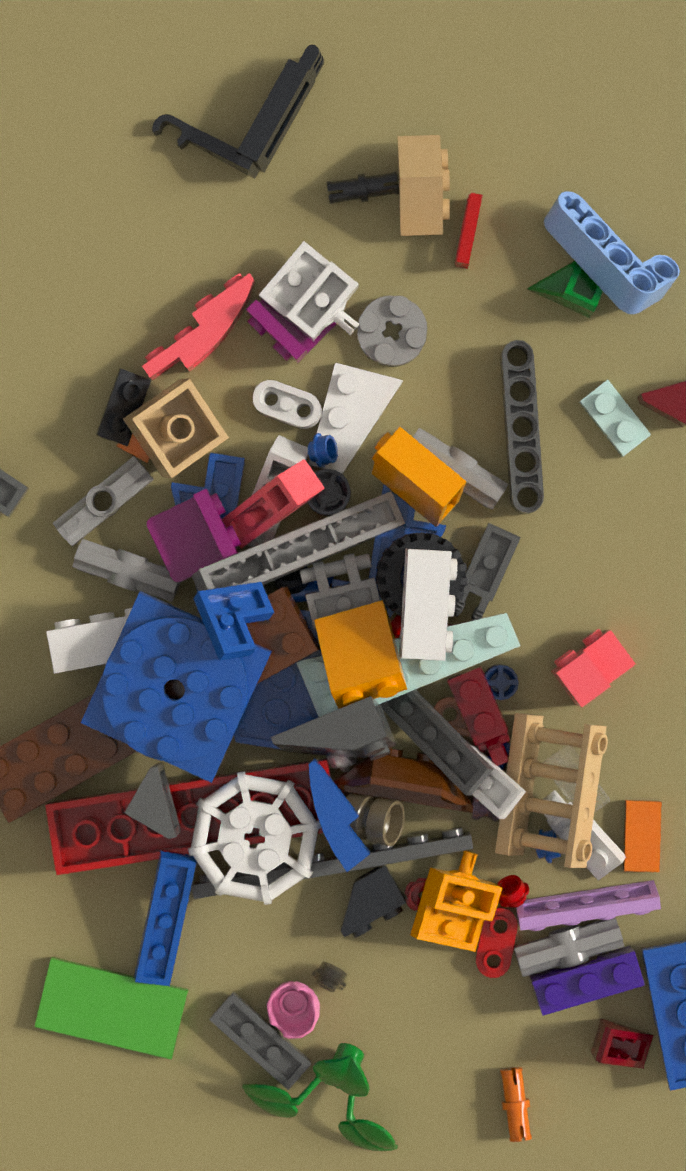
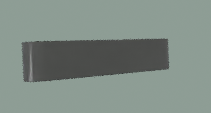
[500,340,544,514]

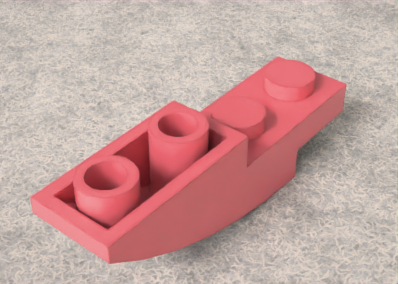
[142,273,255,380]

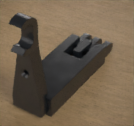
[152,45,324,179]

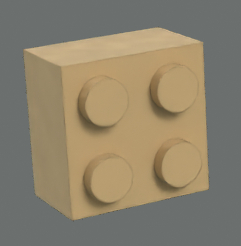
[123,379,229,478]

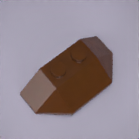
[334,748,474,813]

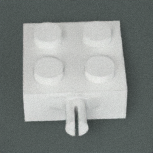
[259,241,359,342]

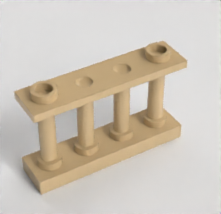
[495,713,608,868]

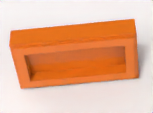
[623,800,662,872]

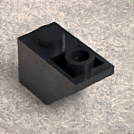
[341,865,406,938]

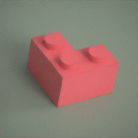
[551,629,636,708]

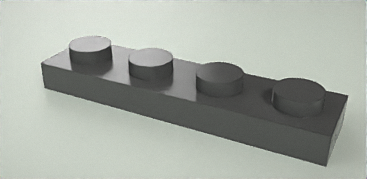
[380,689,493,795]

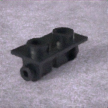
[96,368,151,446]

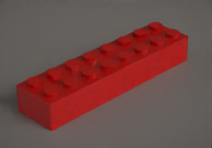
[45,758,331,875]

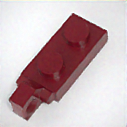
[447,666,510,766]

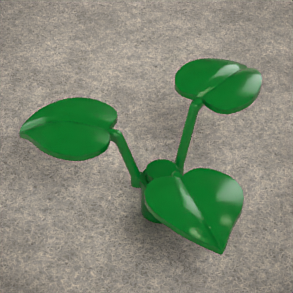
[242,1043,398,1151]

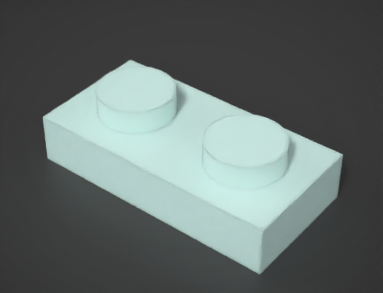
[579,380,651,457]

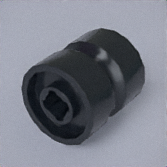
[307,469,351,517]

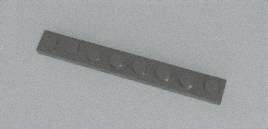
[192,827,474,899]

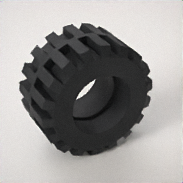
[376,532,468,616]

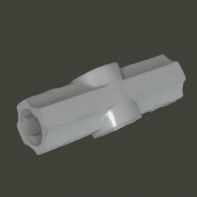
[413,428,508,510]
[53,456,154,547]
[72,539,181,602]
[514,917,624,977]

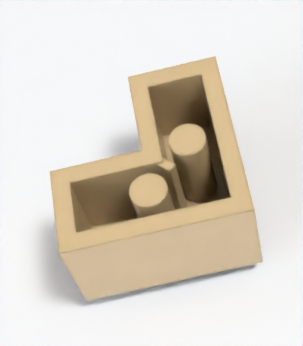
[398,135,450,236]

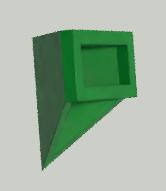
[526,261,603,318]

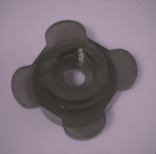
[312,962,347,992]

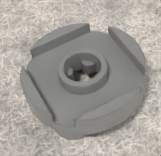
[357,295,427,367]

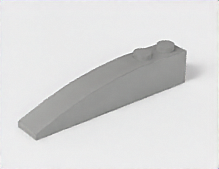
[192,491,405,591]

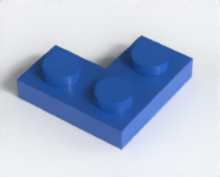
[193,582,274,661]

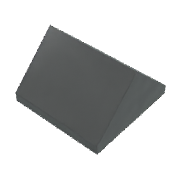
[124,762,181,839]

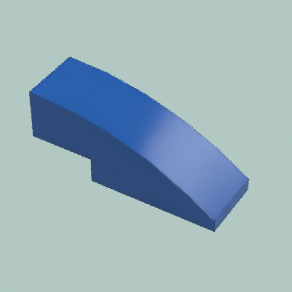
[309,758,370,872]

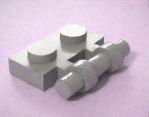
[300,553,380,629]

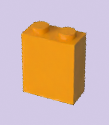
[371,427,467,527]
[314,600,407,709]

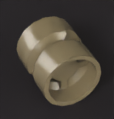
[346,793,405,846]

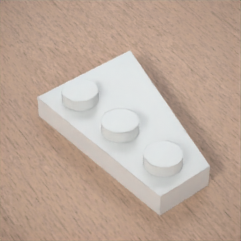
[309,363,403,474]

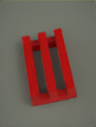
[454,193,483,269]

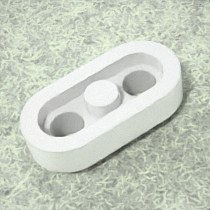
[253,380,322,429]

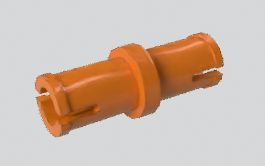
[500,1067,532,1142]

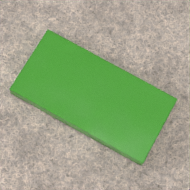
[35,957,188,1060]

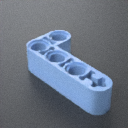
[544,191,680,315]

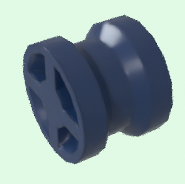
[484,664,519,700]

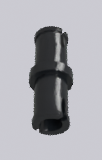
[327,171,399,204]

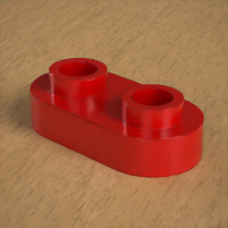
[475,907,518,978]

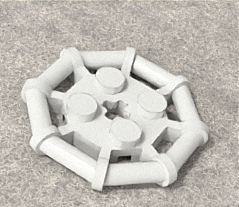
[188,771,321,905]

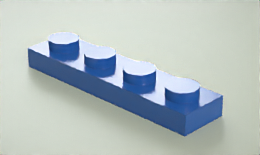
[134,851,197,986]

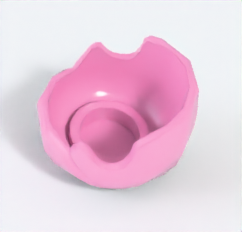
[266,981,320,1039]

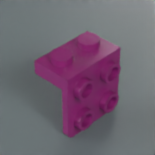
[246,300,337,364]
[146,489,241,582]

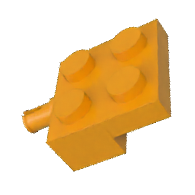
[410,850,502,952]

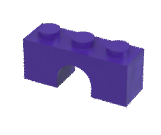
[530,946,645,1016]

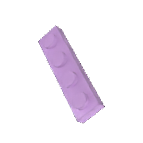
[516,880,661,931]

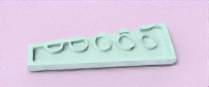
[297,613,521,717]

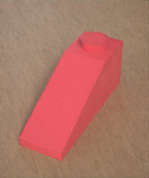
[222,459,325,549]

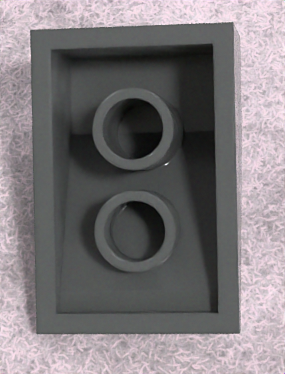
[271,696,396,761]

